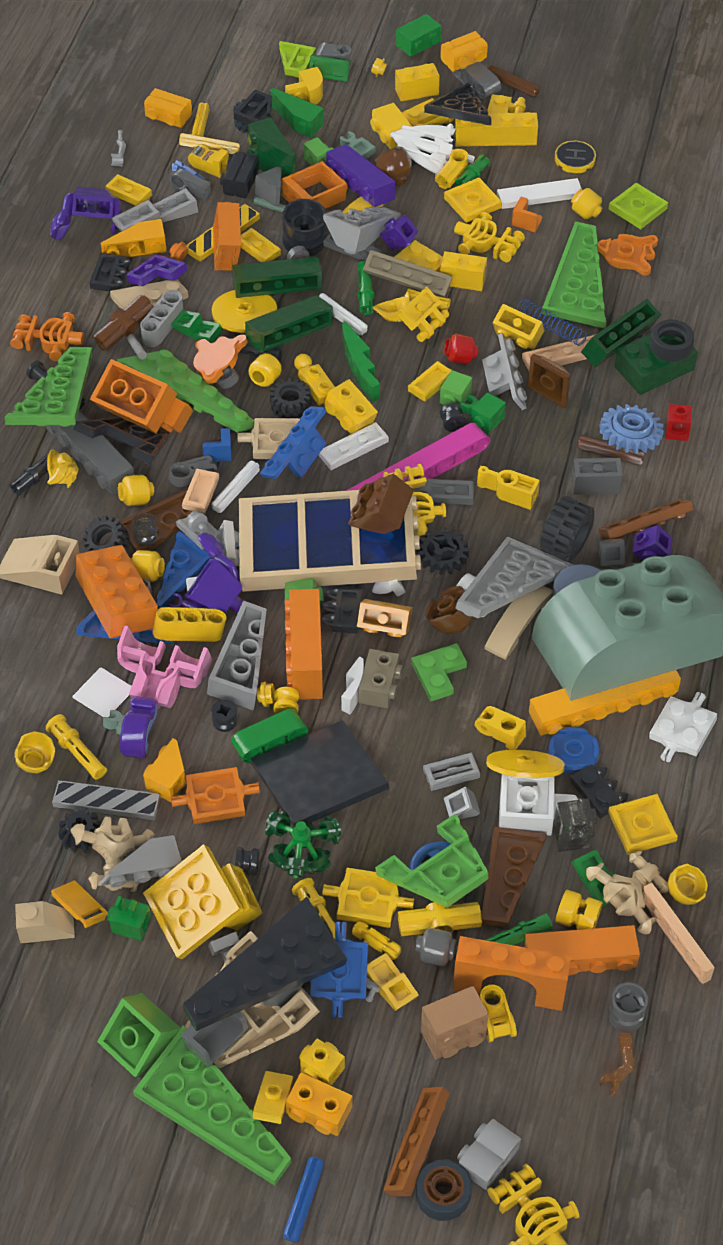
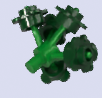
[265,811,342,879]

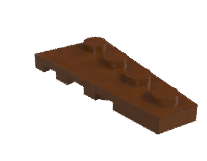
[481,826,547,928]

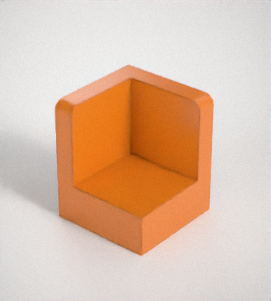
[512,197,542,232]

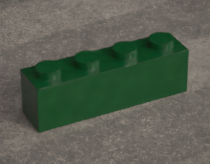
[232,257,322,298]
[245,295,333,353]
[581,299,662,368]

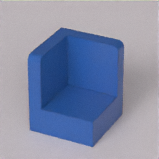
[203,428,232,462]

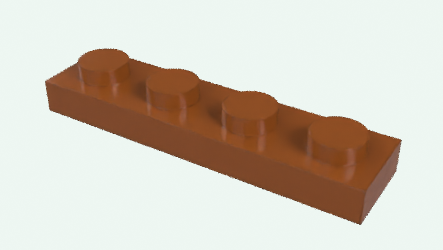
[598,499,694,540]
[383,1087,450,1197]

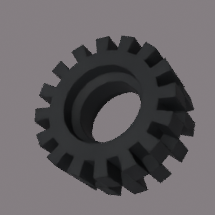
[270,378,311,419]
[83,516,130,551]

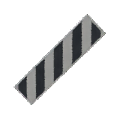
[52,780,160,821]

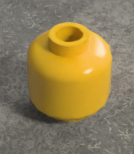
[571,188,603,220]
[248,354,282,387]
[118,475,154,506]
[130,550,165,582]

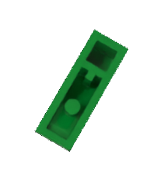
[270,88,324,138]

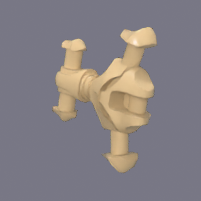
[71,817,155,892]
[586,851,668,935]

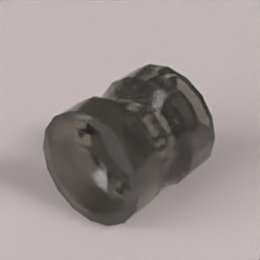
[132,513,158,546]

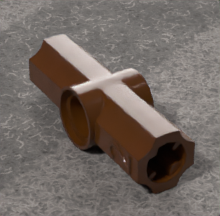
[93,295,154,351]

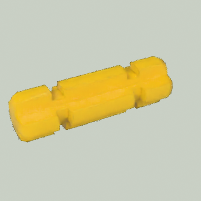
[352,921,401,960]

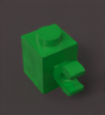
[460,392,506,434]
[107,896,151,941]

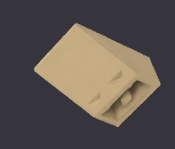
[0,535,80,594]

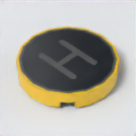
[555,141,596,174]

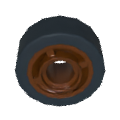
[416,1160,472,1221]

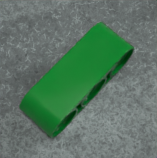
[231,708,308,763]

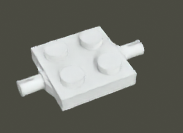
[649,692,717,762]

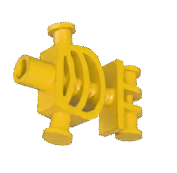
[454,212,525,262]
[383,463,446,540]
[487,1163,580,1245]

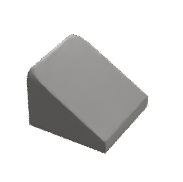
[444,786,480,819]

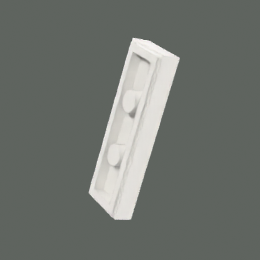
[318,422,389,470]

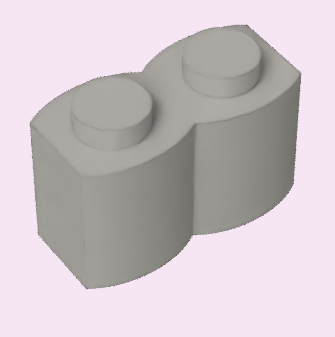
[457,1119,521,1190]

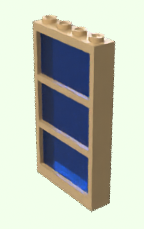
[239,486,421,591]

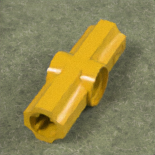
[398,902,482,936]

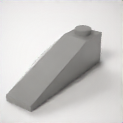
[323,206,401,254]

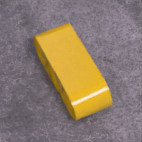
[152,607,227,642]

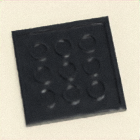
[251,720,389,827]

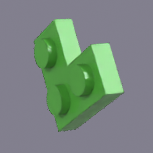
[411,643,467,702]

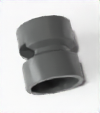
[608,982,648,1033]

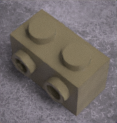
[358,649,403,708]

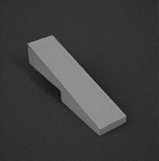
[112,188,198,232]

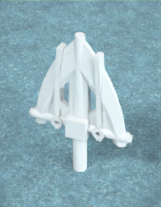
[390,124,475,176]

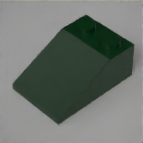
[247,117,297,182]

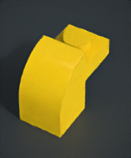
[285,67,323,105]

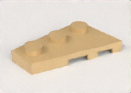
[110,279,189,309]

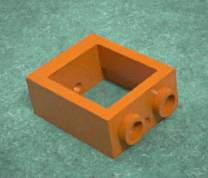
[281,161,347,209]
[213,202,241,271]

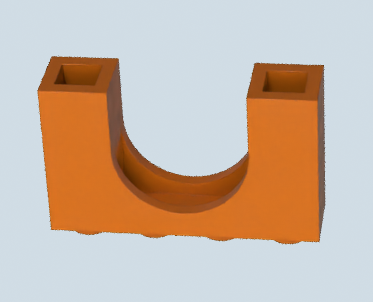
[453,936,571,1011]

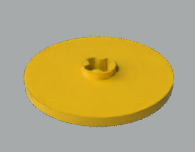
[212,290,277,333]
[486,750,565,778]

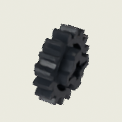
[417,527,469,575]

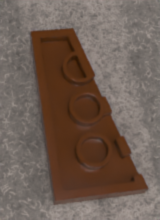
[119,489,211,552]

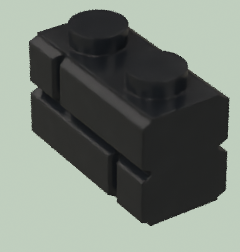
[220,152,259,199]

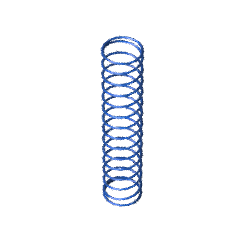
[517,299,587,346]

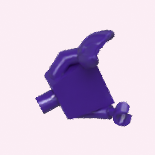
[50,187,122,240]
[169,532,244,614]

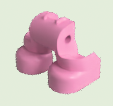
[117,626,212,709]

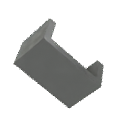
[572,458,623,495]
[181,1012,249,1067]

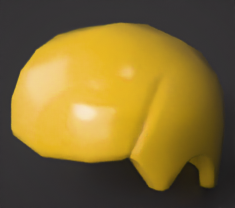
[15,731,55,774]
[667,863,708,905]

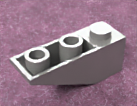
[99,835,182,887]

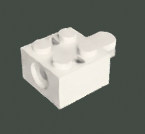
[499,774,579,836]

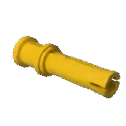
[45,714,107,780]
[292,878,336,939]

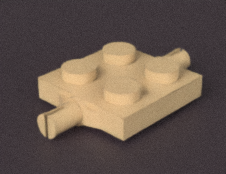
[238,418,300,459]

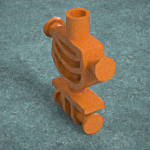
[10,312,84,361]

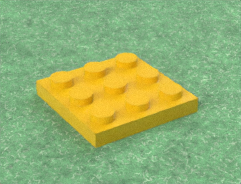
[143,844,244,959]

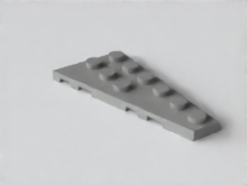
[455,537,573,618]

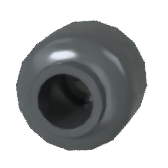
[415,928,457,966]

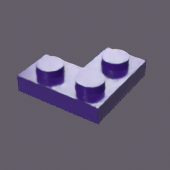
[126,254,188,286]

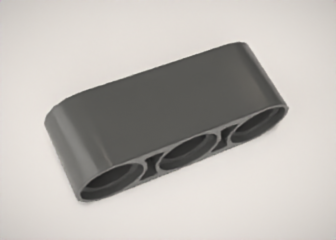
[452,62,501,99]

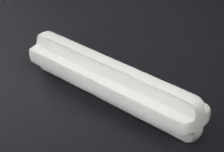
[319,293,367,335]
[212,461,260,513]

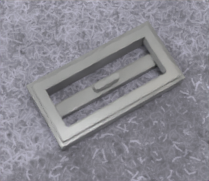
[423,752,480,791]

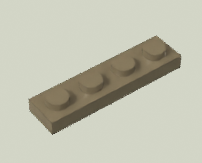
[363,250,452,298]

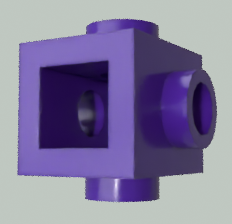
[379,215,419,251]
[632,525,672,562]

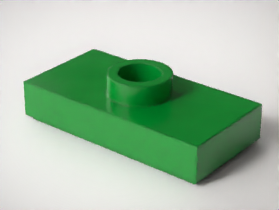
[309,55,350,82]

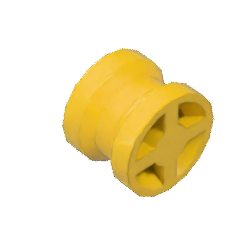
[274,687,299,714]

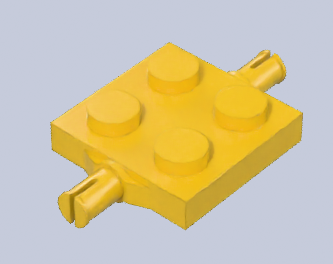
[322,868,414,928]

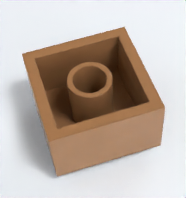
[421,986,488,1060]

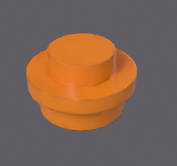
[169,242,189,261]

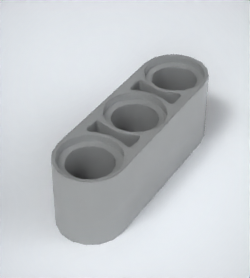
[140,290,184,348]

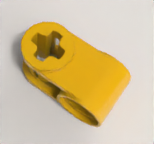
[480,985,517,1043]

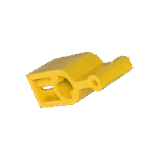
[477,466,540,510]

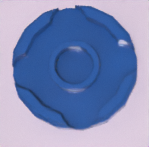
[548,727,600,774]

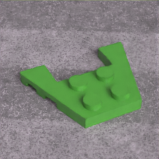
[375,814,488,908]

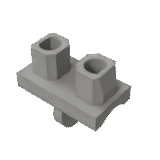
[176,510,221,550]

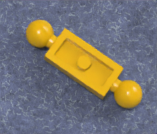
[294,354,335,416]

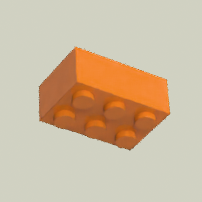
[90,359,177,433]

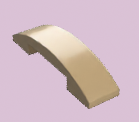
[485,586,553,660]

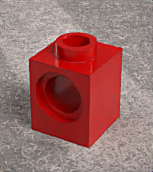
[665,404,692,441]

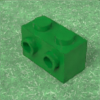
[396,14,441,57]

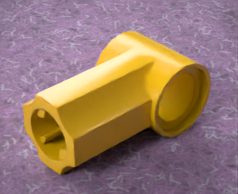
[435,149,468,190]

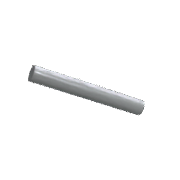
[127,334,147,360]

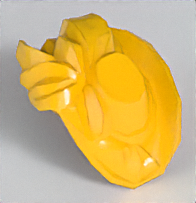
[373,293,411,322]
[47,449,79,488]

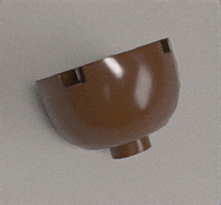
[375,147,412,187]
[425,586,474,634]

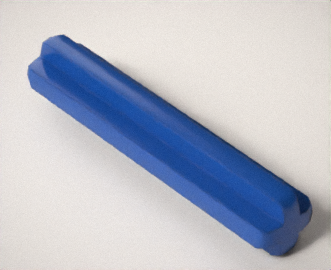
[283,1157,324,1242]

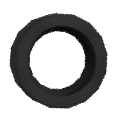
[650,319,694,362]

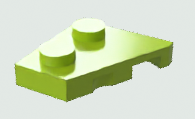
[279,41,316,78]

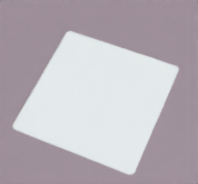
[73,668,132,717]

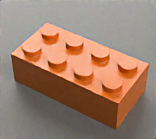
[75,545,158,638]
[285,589,323,700]

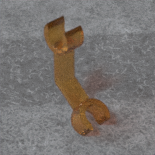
[600,1033,635,1095]

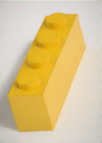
[454,112,538,146]

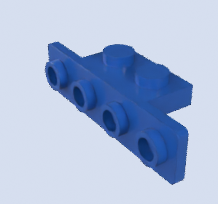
[260,406,327,479]

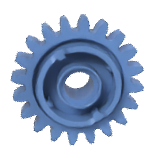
[600,404,664,454]

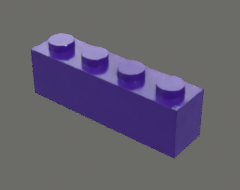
[325,144,395,207]

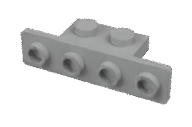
[482,333,527,410]

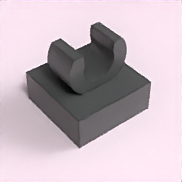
[599,538,625,566]

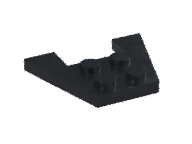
[73,417,169,465]

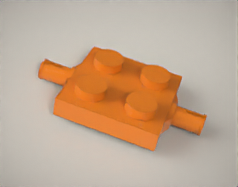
[171,767,260,824]

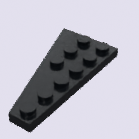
[183,897,347,1031]

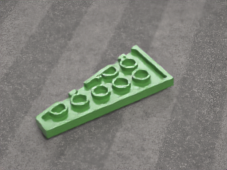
[542,221,606,329]

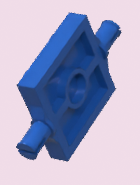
[310,922,368,1018]

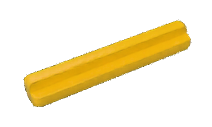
[191,102,210,148]
[179,133,240,155]

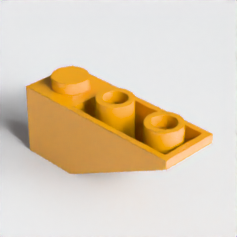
[101,219,166,257]

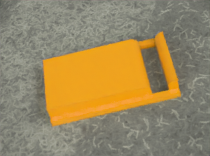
[51,880,108,928]

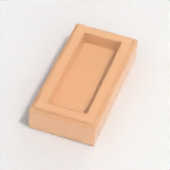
[182,469,219,514]

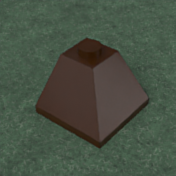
[528,354,570,408]

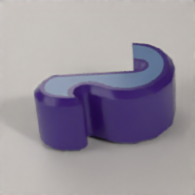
[120,696,158,759]

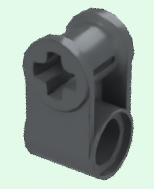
[315,43,352,70]

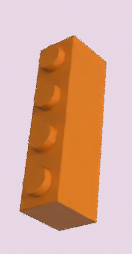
[524,925,640,975]

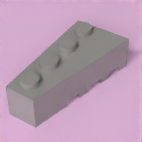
[207,601,267,711]

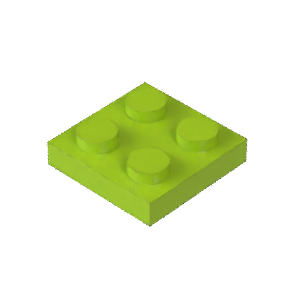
[609,183,669,229]

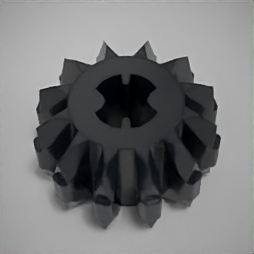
[58,808,102,854]

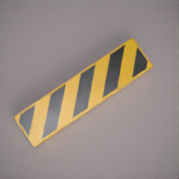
[186,204,260,262]

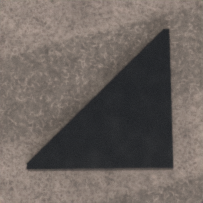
[424,83,492,126]

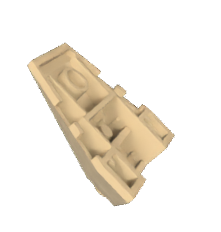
[185,931,320,1068]

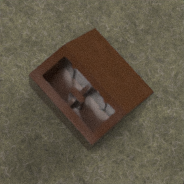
[348,473,414,534]

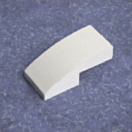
[341,657,364,714]

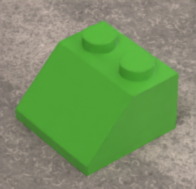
[97,993,180,1078]

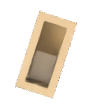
[15,901,75,944]

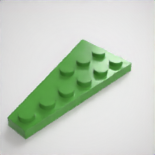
[4,347,93,427]
[117,350,255,433]
[133,1025,291,1186]

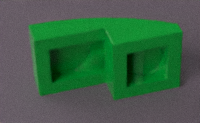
[171,310,223,344]
[571,849,614,906]

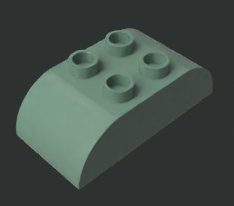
[532,555,723,701]

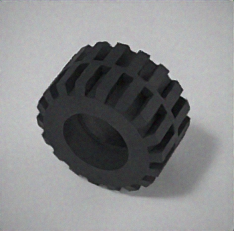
[540,496,595,562]

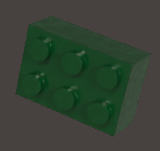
[614,333,698,395]

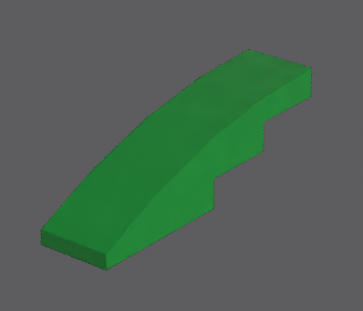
[342,322,380,403]

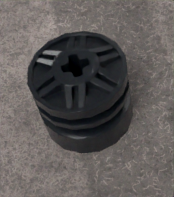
[282,199,327,256]

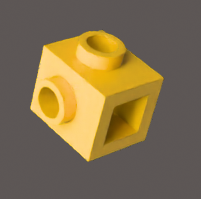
[299,1038,345,1086]

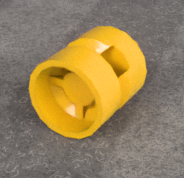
[555,889,603,930]

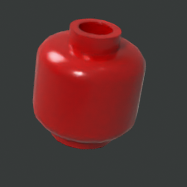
[444,334,478,365]

